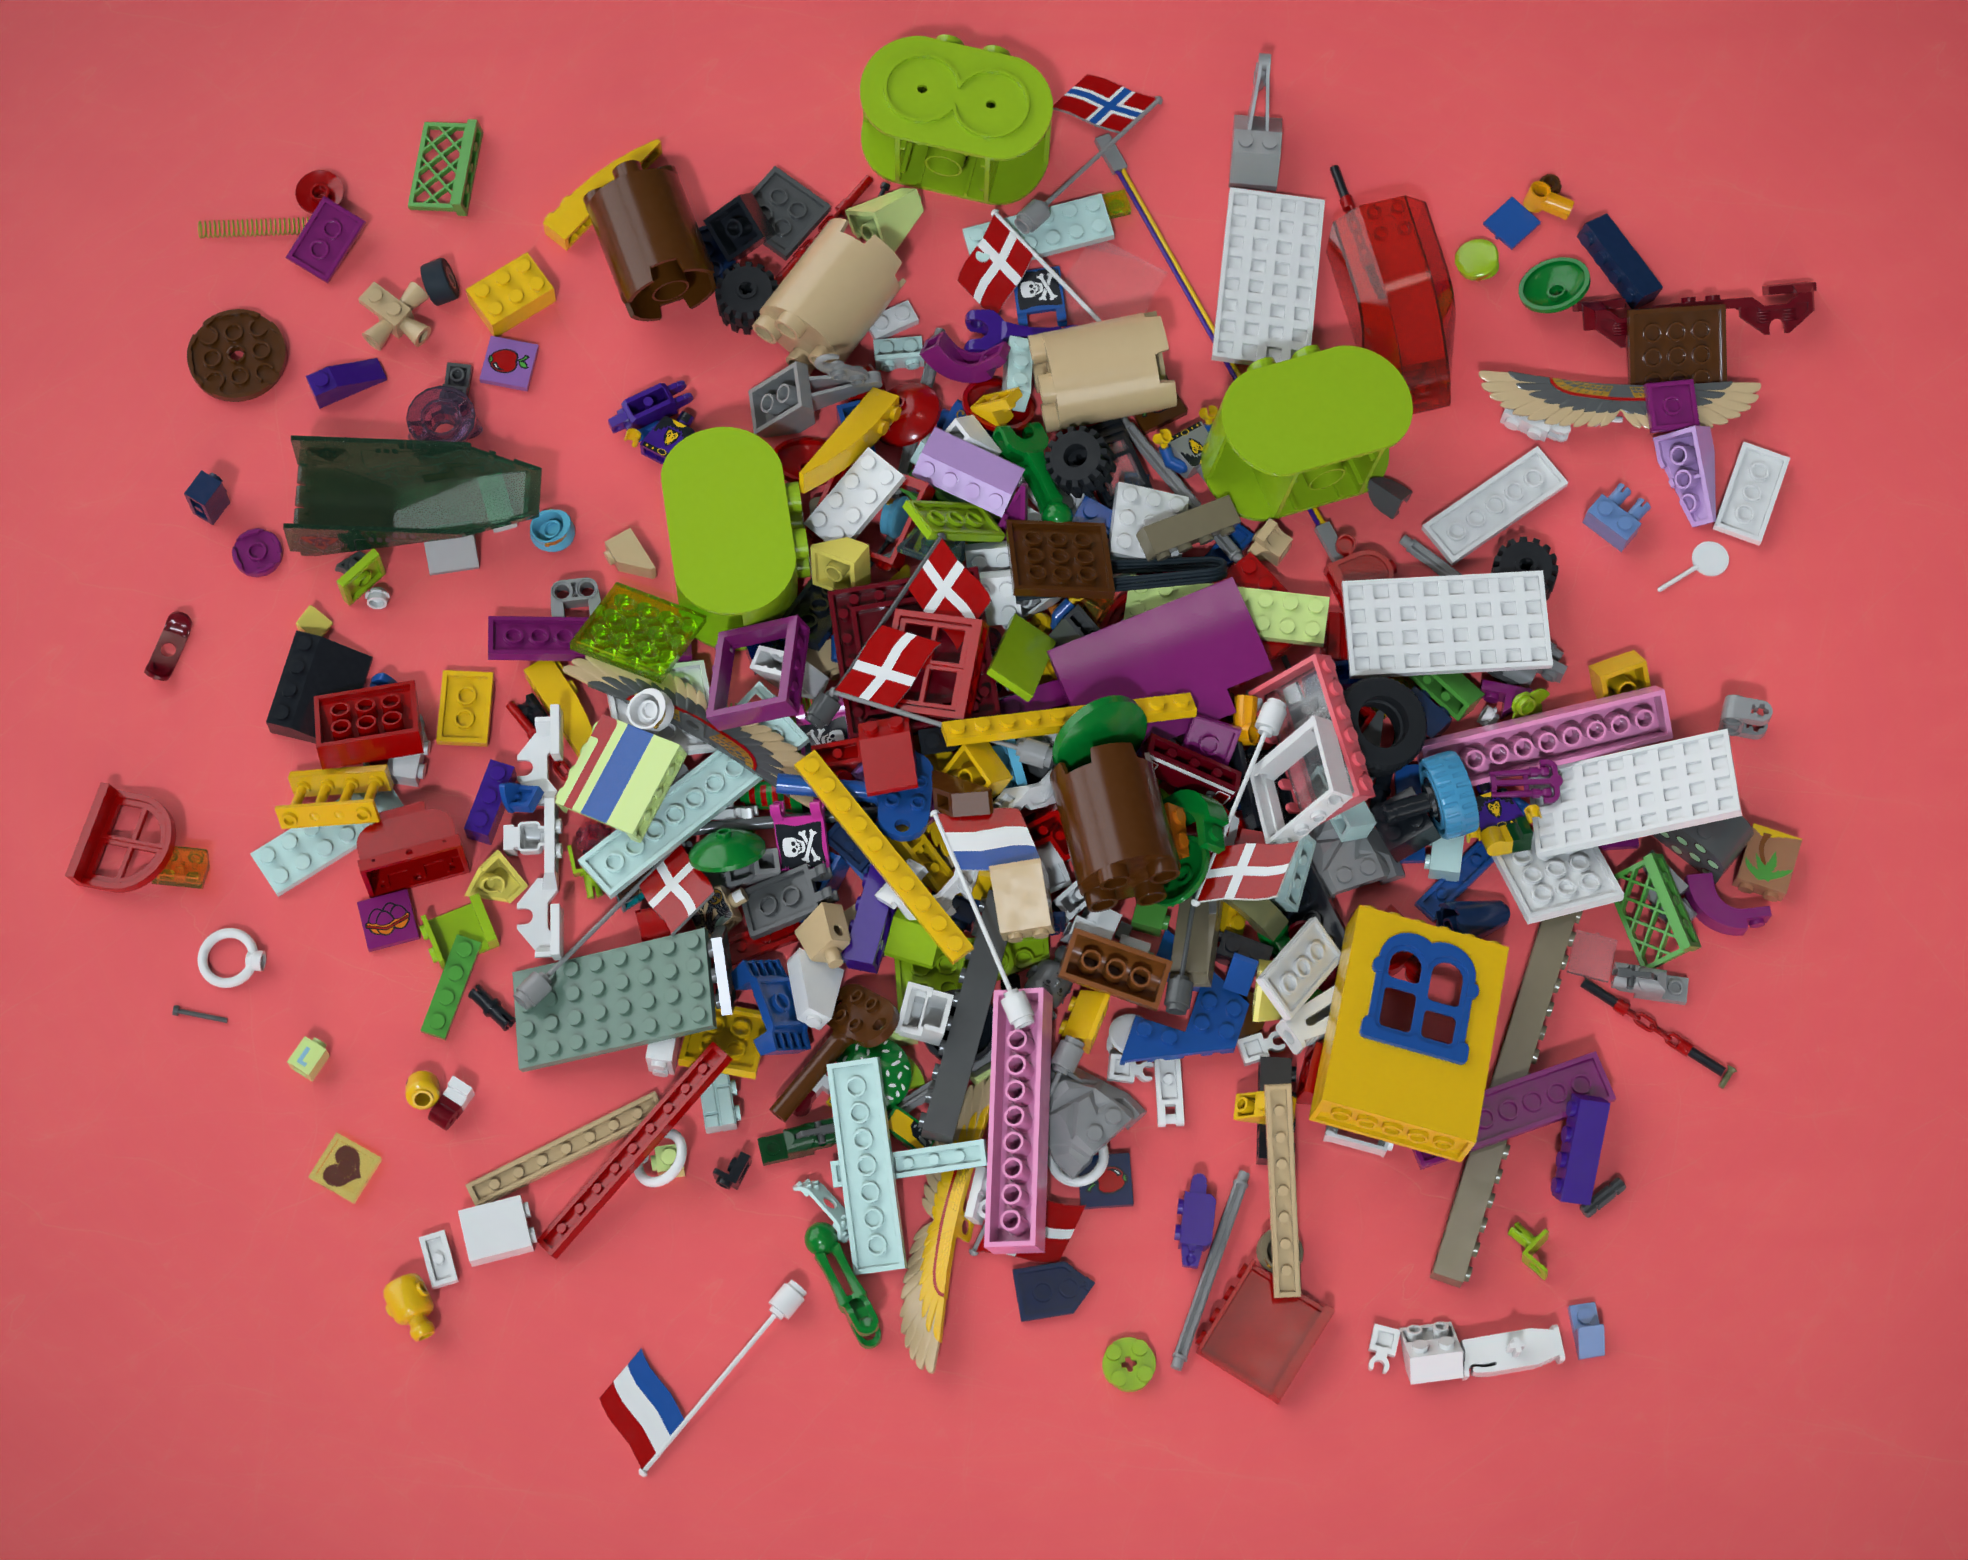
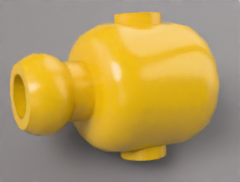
[383,1273,435,1341]

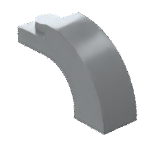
[701,848,781,892]

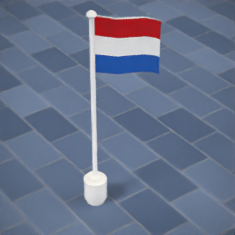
[930,808,1040,1030]
[599,1279,807,1477]

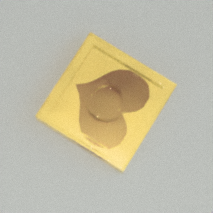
[308,1132,382,1204]

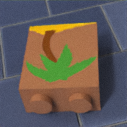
[1732,823,1802,902]

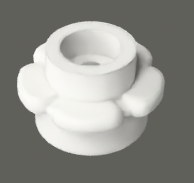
[365,587,390,609]
[1477,705,1499,726]

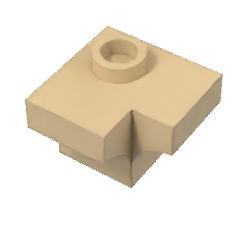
[1247,518,1293,567]

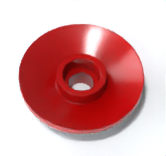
[295,170,344,214]

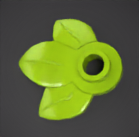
[1511,688,1550,719]

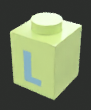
[287,1036,330,1082]

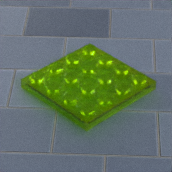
[570,582,707,684]

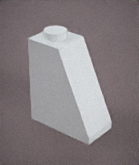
[787,948,844,1031]

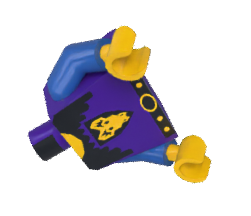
[624,411,695,465]
[1466,782,1542,845]

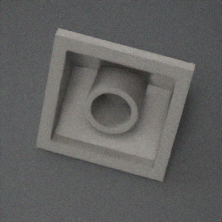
[424,521,480,576]

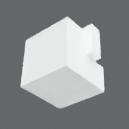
[1060,906,1122,944]
[895,981,954,1046]

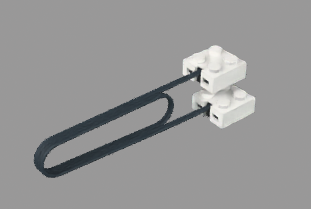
[965,541,1227,626]

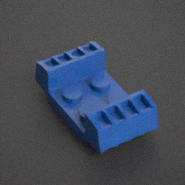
[731,959,811,1056]

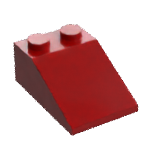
[858,716,919,797]

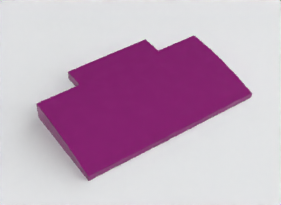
[1046,577,1273,745]

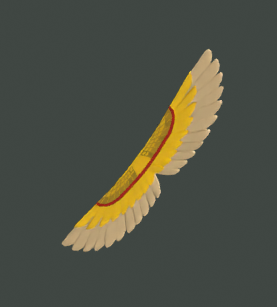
[900,1077,990,1374]

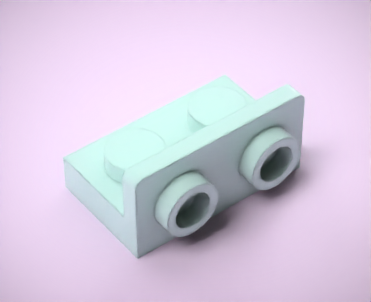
[873,336,924,372]

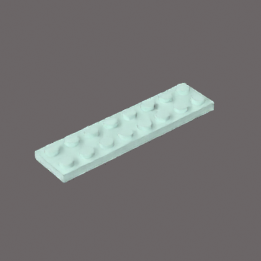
[826,1057,907,1275]

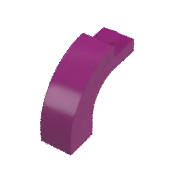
[919,331,1011,383]
[1000,680,1068,715]
[1683,872,1772,936]

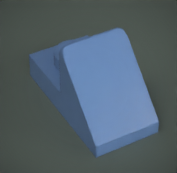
[1567,1302,1605,1360]

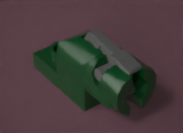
[757,1117,837,1166]

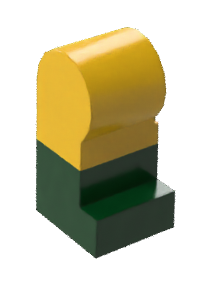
[1481,816,1533,856]

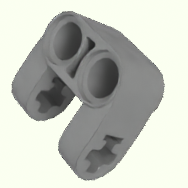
[551,578,603,618]
[1718,694,1773,740]

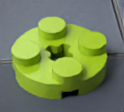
[1102,1337,1156,1392]

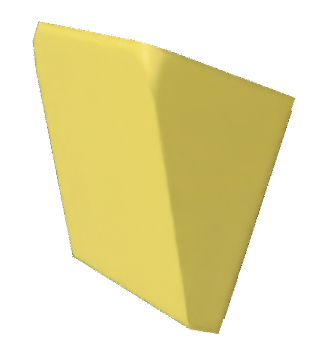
[296,605,333,637]

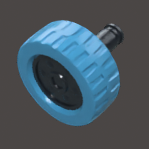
[1382,750,1479,840]

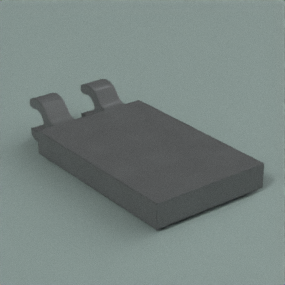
[742,863,839,940]

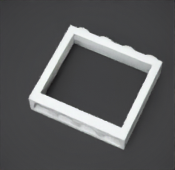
[1250,715,1353,844]

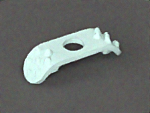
[792,1179,849,1243]

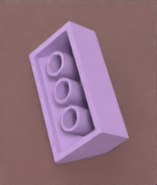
[911,427,1025,518]

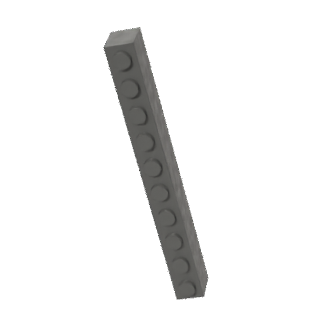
[918,890,1007,1144]

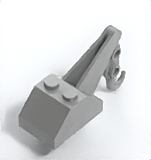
[1228,53,1282,191]
[748,354,882,438]

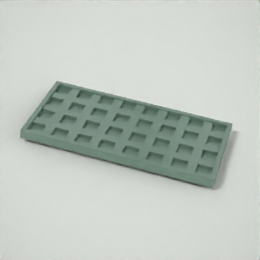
[512,928,717,1072]

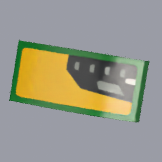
[888,1105,935,1150]

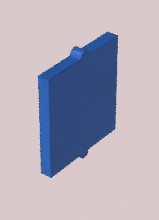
[1483,197,1541,250]

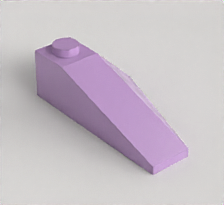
[1653,425,1716,527]

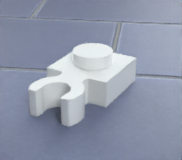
[712,803,759,820]
[1237,1031,1285,1066]
[1107,1053,1154,1084]
[1368,1324,1401,1374]

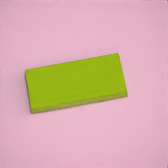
[902,500,1005,542]
[986,613,1056,702]

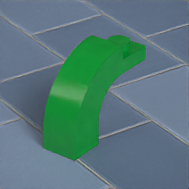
[1163,789,1229,854]

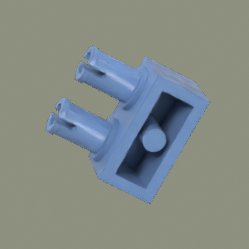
[1582,483,1651,552]

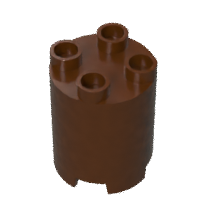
[583,160,717,321]
[1050,742,1181,912]

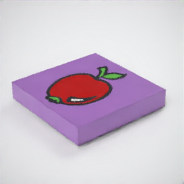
[479,336,539,392]

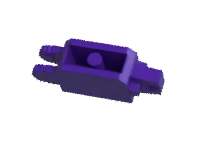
[608,380,693,434]
[1174,1173,1216,1269]

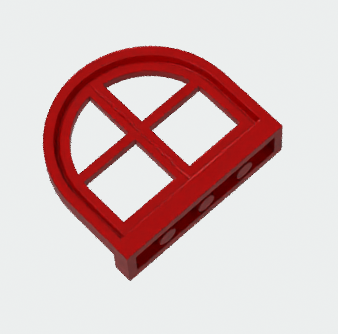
[65,782,176,893]

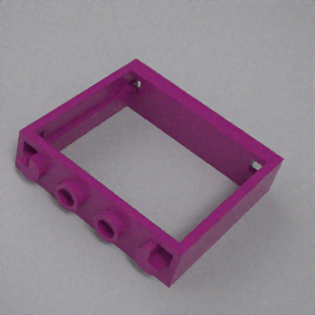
[706,615,810,731]

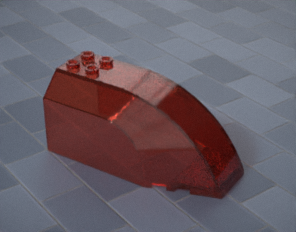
[1326,195,1456,414]

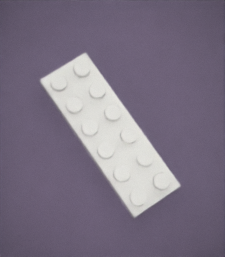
[1421,446,1569,566]

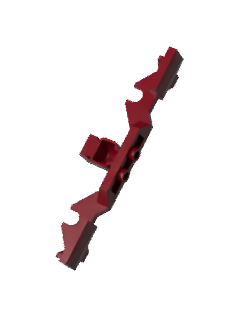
[1573,282,1817,348]

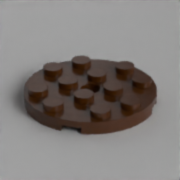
[187,309,287,402]

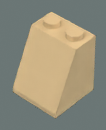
[989,858,1055,943]

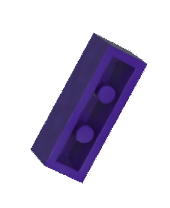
[464,759,517,845]

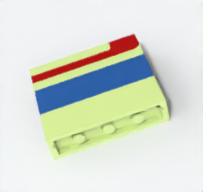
[555,714,687,843]

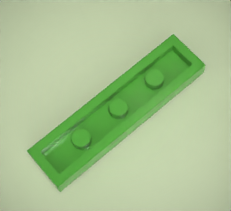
[421,934,482,1040]

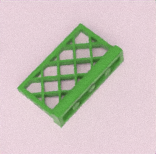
[408,119,483,216]
[1614,853,1702,969]

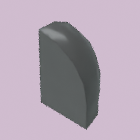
[1368,477,1413,520]

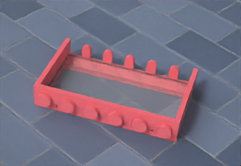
[1248,654,1376,825]

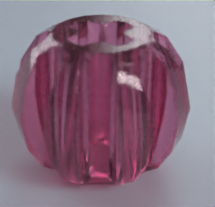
[575,820,612,855]

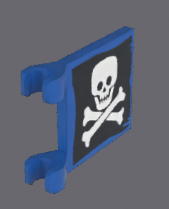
[1014,266,1067,327]

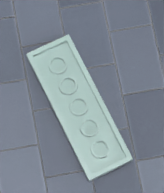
[962,193,1114,262]
[250,788,404,897]

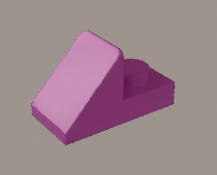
[1479,680,1532,720]

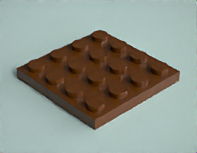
[1627,304,1727,385]
[1005,519,1115,599]

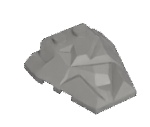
[1308,820,1405,902]
[1048,1064,1147,1180]

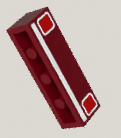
[1137,733,1242,807]

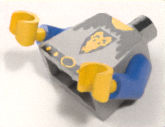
[1152,405,1218,483]

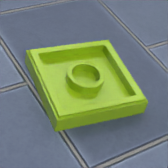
[336,548,386,606]

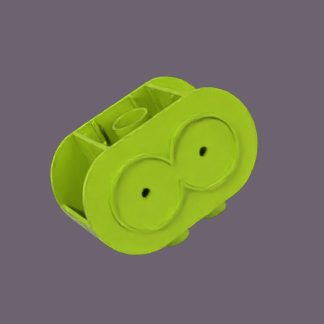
[860,34,1053,205]
[1201,345,1413,521]
[661,427,811,651]

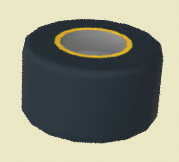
[420,258,459,306]

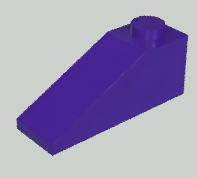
[306,358,387,409]

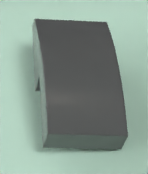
[440,362,473,412]

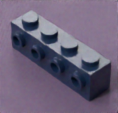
[1577,213,1663,309]

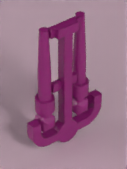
[1489,759,1563,804]

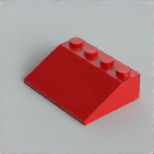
[314,680,424,770]

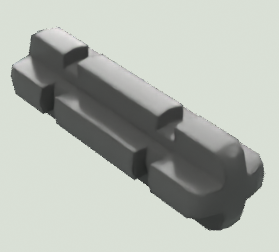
[1580,1178,1626,1218]

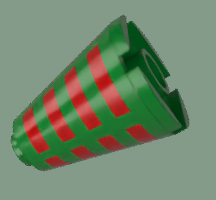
[740,780,810,814]

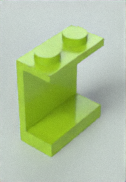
[419,893,500,969]

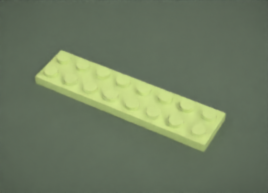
[1123,574,1330,647]

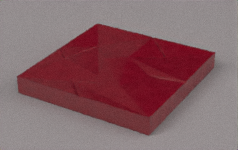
[827,566,1002,739]

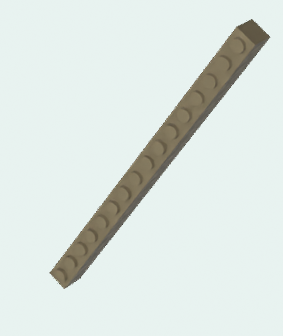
[1429,911,1583,1288]

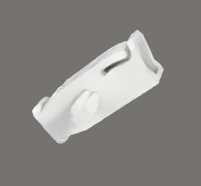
[1276,985,1335,1055]
[1460,1324,1565,1381]

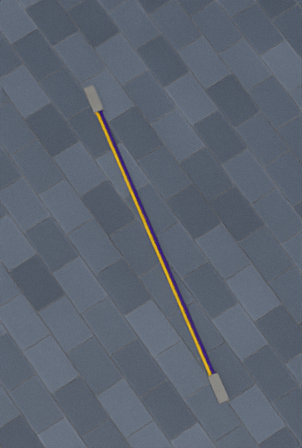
[1094,133,1344,562]

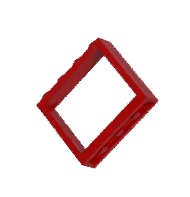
[806,460,936,572]

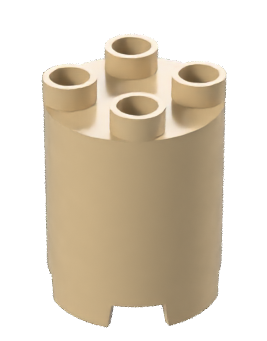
[752,218,906,376]
[1028,311,1177,433]

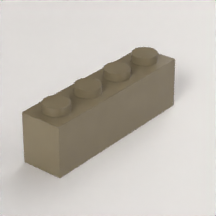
[1136,495,1241,562]

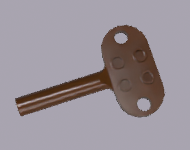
[769,983,900,1122]

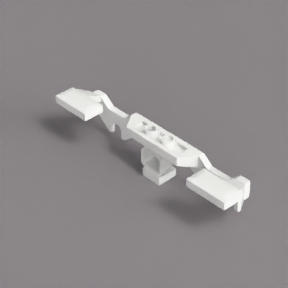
[503,704,564,961]
[875,734,1058,920]

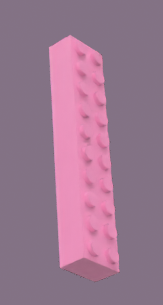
[1417,685,1673,786]
[984,987,1053,1254]

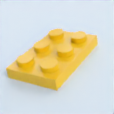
[436,670,494,747]

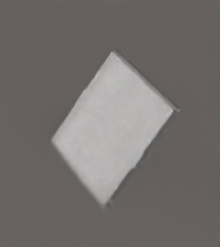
[1052,241,1168,325]

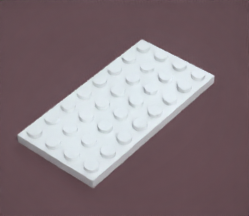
[1211,187,1325,365]
[1341,570,1553,679]
[1528,729,1743,859]

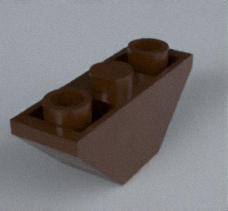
[932,770,993,817]

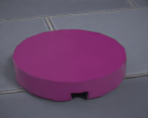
[232,528,283,577]

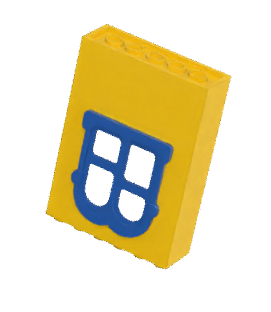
[1309,905,1509,1163]

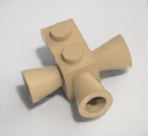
[358,282,431,351]

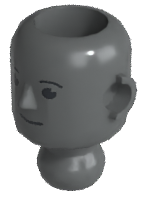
[1024,945,1073,1009]

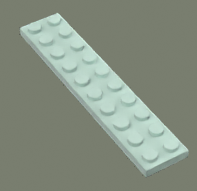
[578,716,810,899]

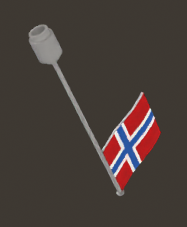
[1014,74,1163,234]

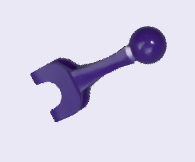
[964,309,1078,352]

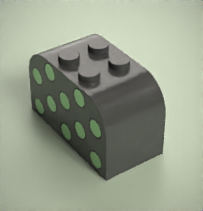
[1652,816,1754,884]

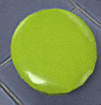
[1455,239,1499,281]

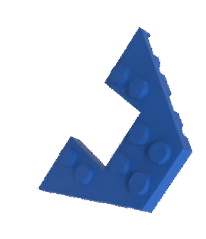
[1119,929,1249,1065]

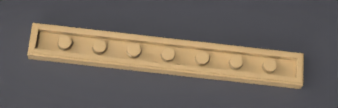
[1264,1083,1301,1298]
[465,1091,660,1206]

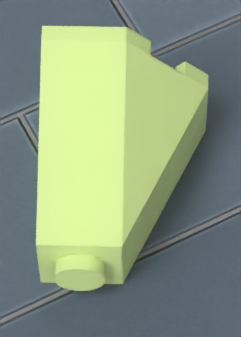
[845,188,924,252]

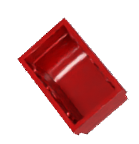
[357,801,470,899]

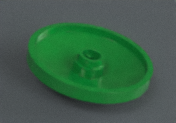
[1052,695,1147,773]

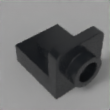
[713,1151,752,1190]

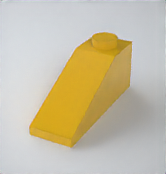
[884,824,954,894]

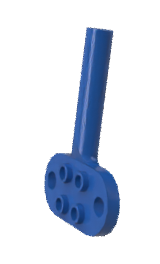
[776,752,933,842]

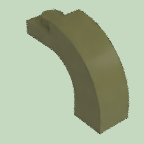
[1222,899,1289,941]

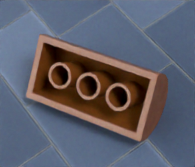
[1057,927,1173,1011]

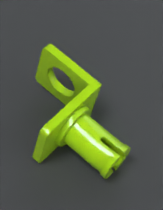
[567,845,603,899]
[1508,1222,1549,1280]

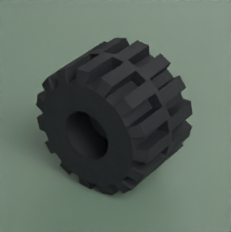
[715,262,778,335]
[1045,425,1116,499]
[1491,537,1559,601]

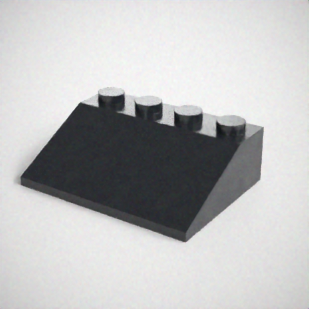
[266,630,373,744]

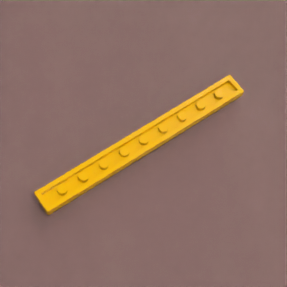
[941,693,1197,747]
[794,750,974,964]

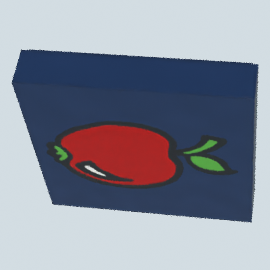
[1078,1153,1134,1209]

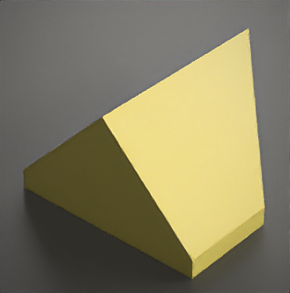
[464,850,528,903]

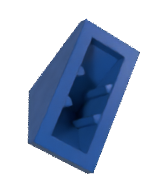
[1223,953,1259,997]

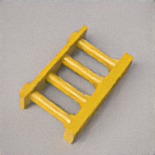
[275,764,394,829]

